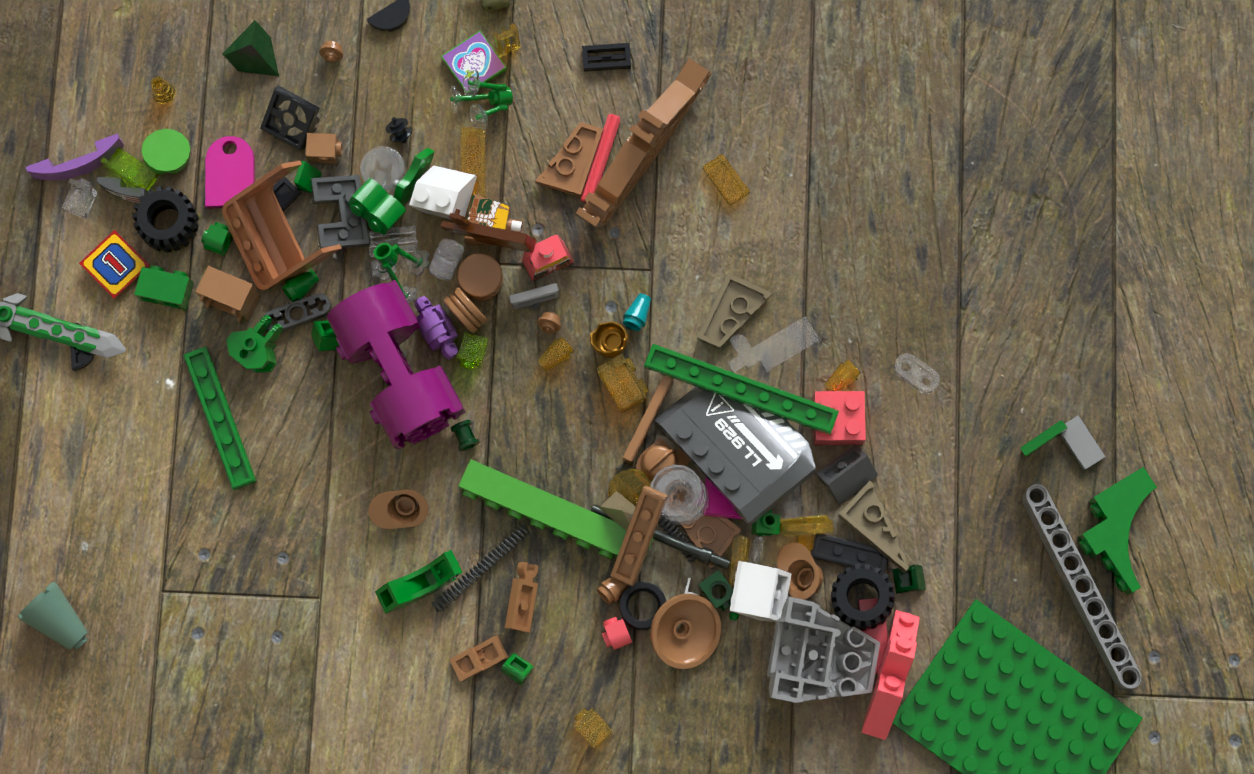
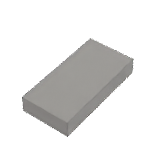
[509,283,559,310]
[1060,416,1106,471]

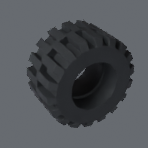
[132,186,199,252]
[831,564,895,630]

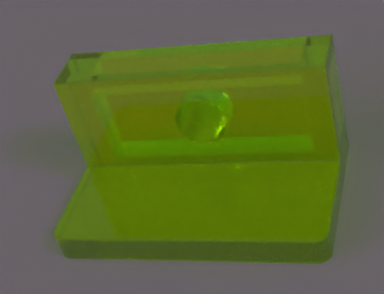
[101,147,159,191]

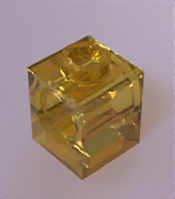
[573,708,613,749]

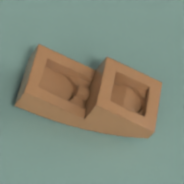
[449,635,509,682]

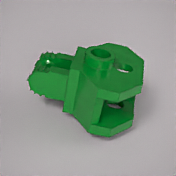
[226,315,283,373]

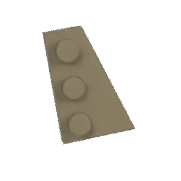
[697,273,772,350]

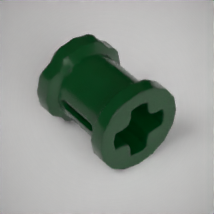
[450,420,480,451]

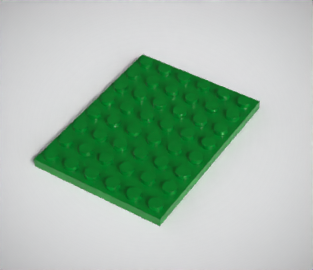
[892,599,1143,774]

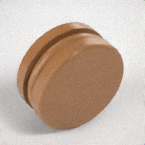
[457,253,503,301]
[443,287,488,333]

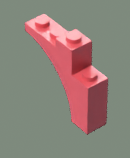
[861,610,920,740]

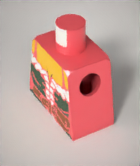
[522,235,574,282]

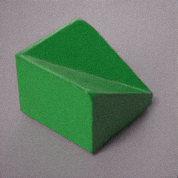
[311,321,339,351]

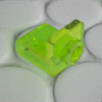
[456,332,489,370]

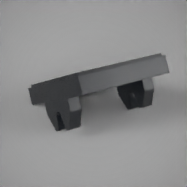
[260,85,320,151]

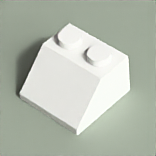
[409,166,477,220]

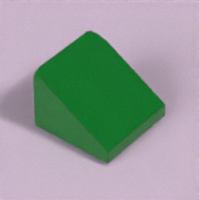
[294,161,321,194]

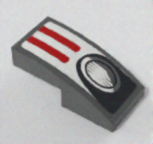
[96,177,148,203]

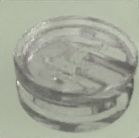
[360,146,406,194]

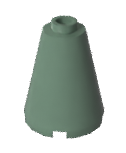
[17,581,88,650]

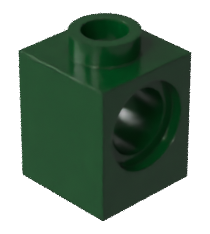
[698,570,733,611]

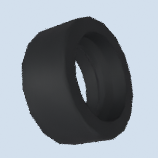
[619,582,666,631]

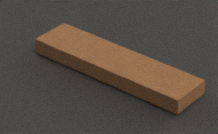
[623,375,674,465]
[610,485,668,586]

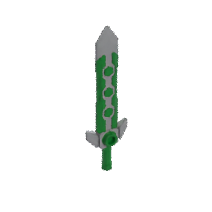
[0,293,126,358]

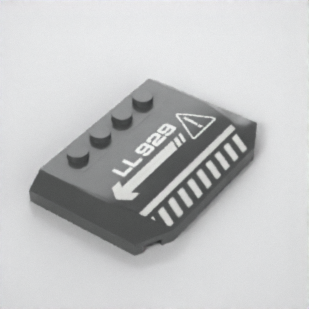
[654,371,816,526]

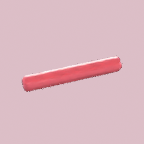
[581,114,620,204]

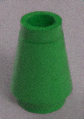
[282,269,319,302]

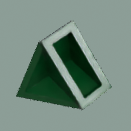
[222,20,279,76]

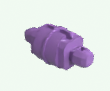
[415,296,458,360]

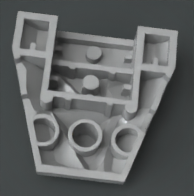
[767,597,880,703]

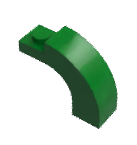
[375,550,462,614]

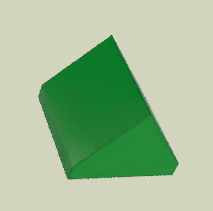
[501,653,534,685]

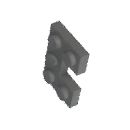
[310,175,369,249]

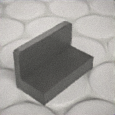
[816,445,878,504]

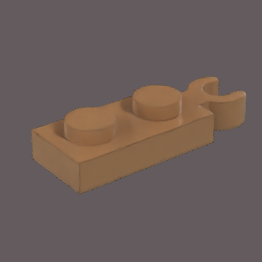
[505,562,538,633]

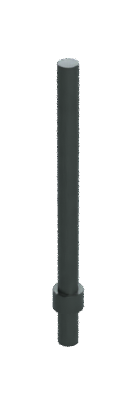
[591,505,731,570]

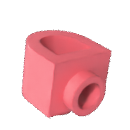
[602,617,633,650]

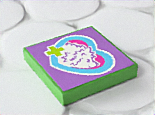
[441,31,507,95]

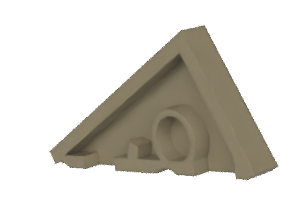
[838,481,909,573]

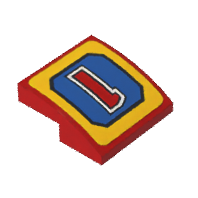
[79,230,150,298]

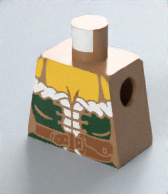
[464,194,523,245]

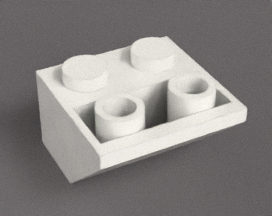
[730,561,792,622]

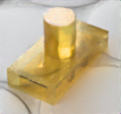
[780,515,833,550]

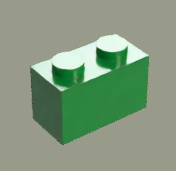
[134,265,194,310]

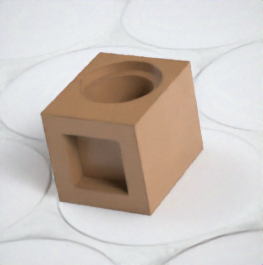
[306,133,343,164]

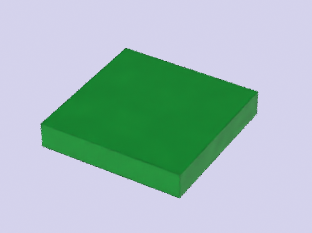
[1021,420,1068,458]

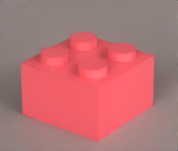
[813,391,866,445]

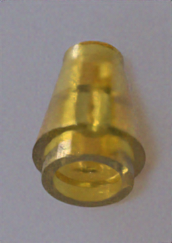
[151,76,176,104]
[537,337,574,371]
[824,359,861,391]

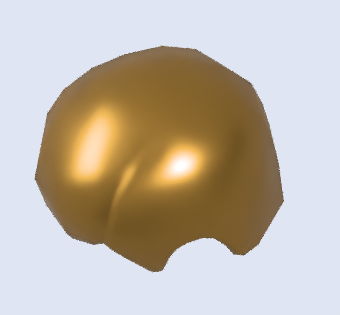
[590,321,629,358]

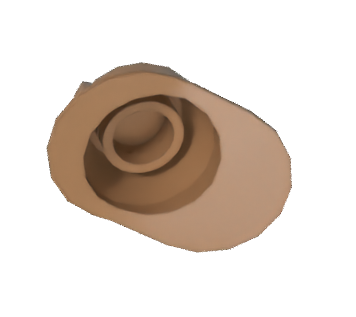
[636,438,690,487]
[368,488,429,529]
[777,543,823,600]

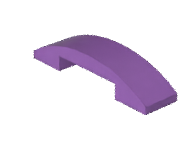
[26,134,124,180]

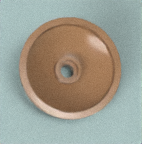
[650,594,721,669]

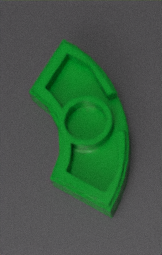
[393,148,435,205]

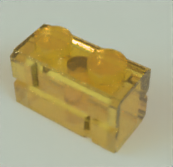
[597,354,648,414]

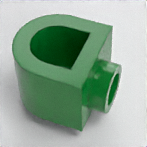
[201,222,233,256]
[751,510,781,536]

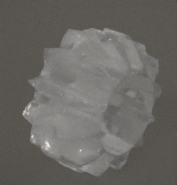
[429,238,464,281]

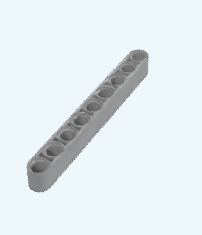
[1022,484,1142,690]

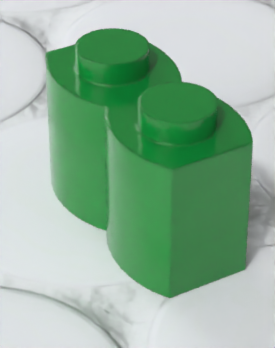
[348,178,406,235]

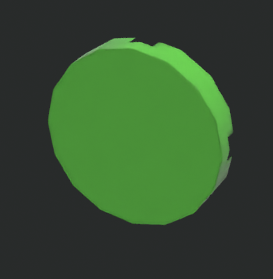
[141,129,191,175]

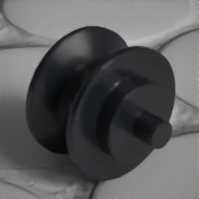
[386,117,412,143]

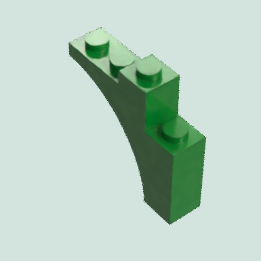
[1078,467,1157,595]

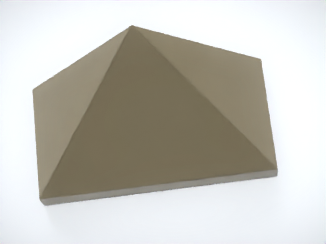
[600,491,635,531]

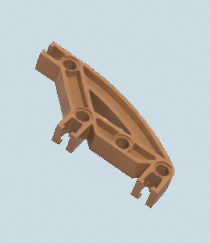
[576,58,712,227]

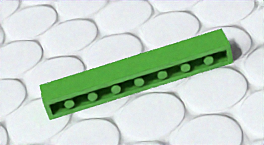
[458,459,653,568]

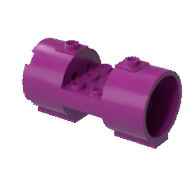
[327,280,466,449]

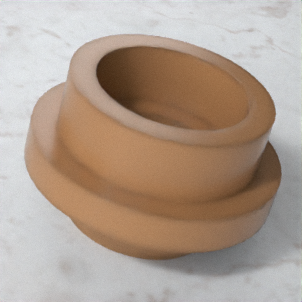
[319,41,343,62]
[537,312,561,334]

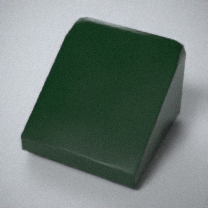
[892,565,926,594]

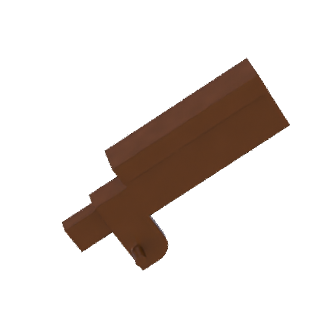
[441,209,537,253]

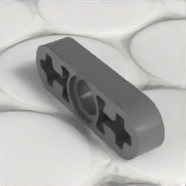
[263,294,332,333]

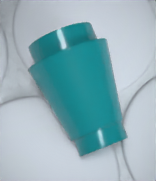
[623,293,651,331]

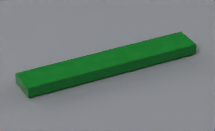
[183,346,257,491]

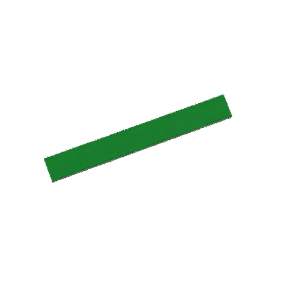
[644,344,839,435]

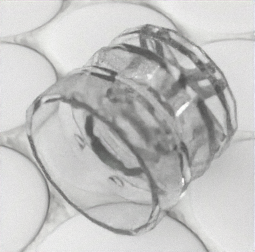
[651,465,709,525]

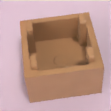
[196,266,261,323]

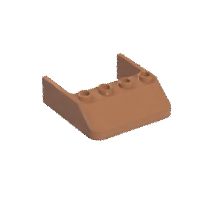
[222,161,342,290]

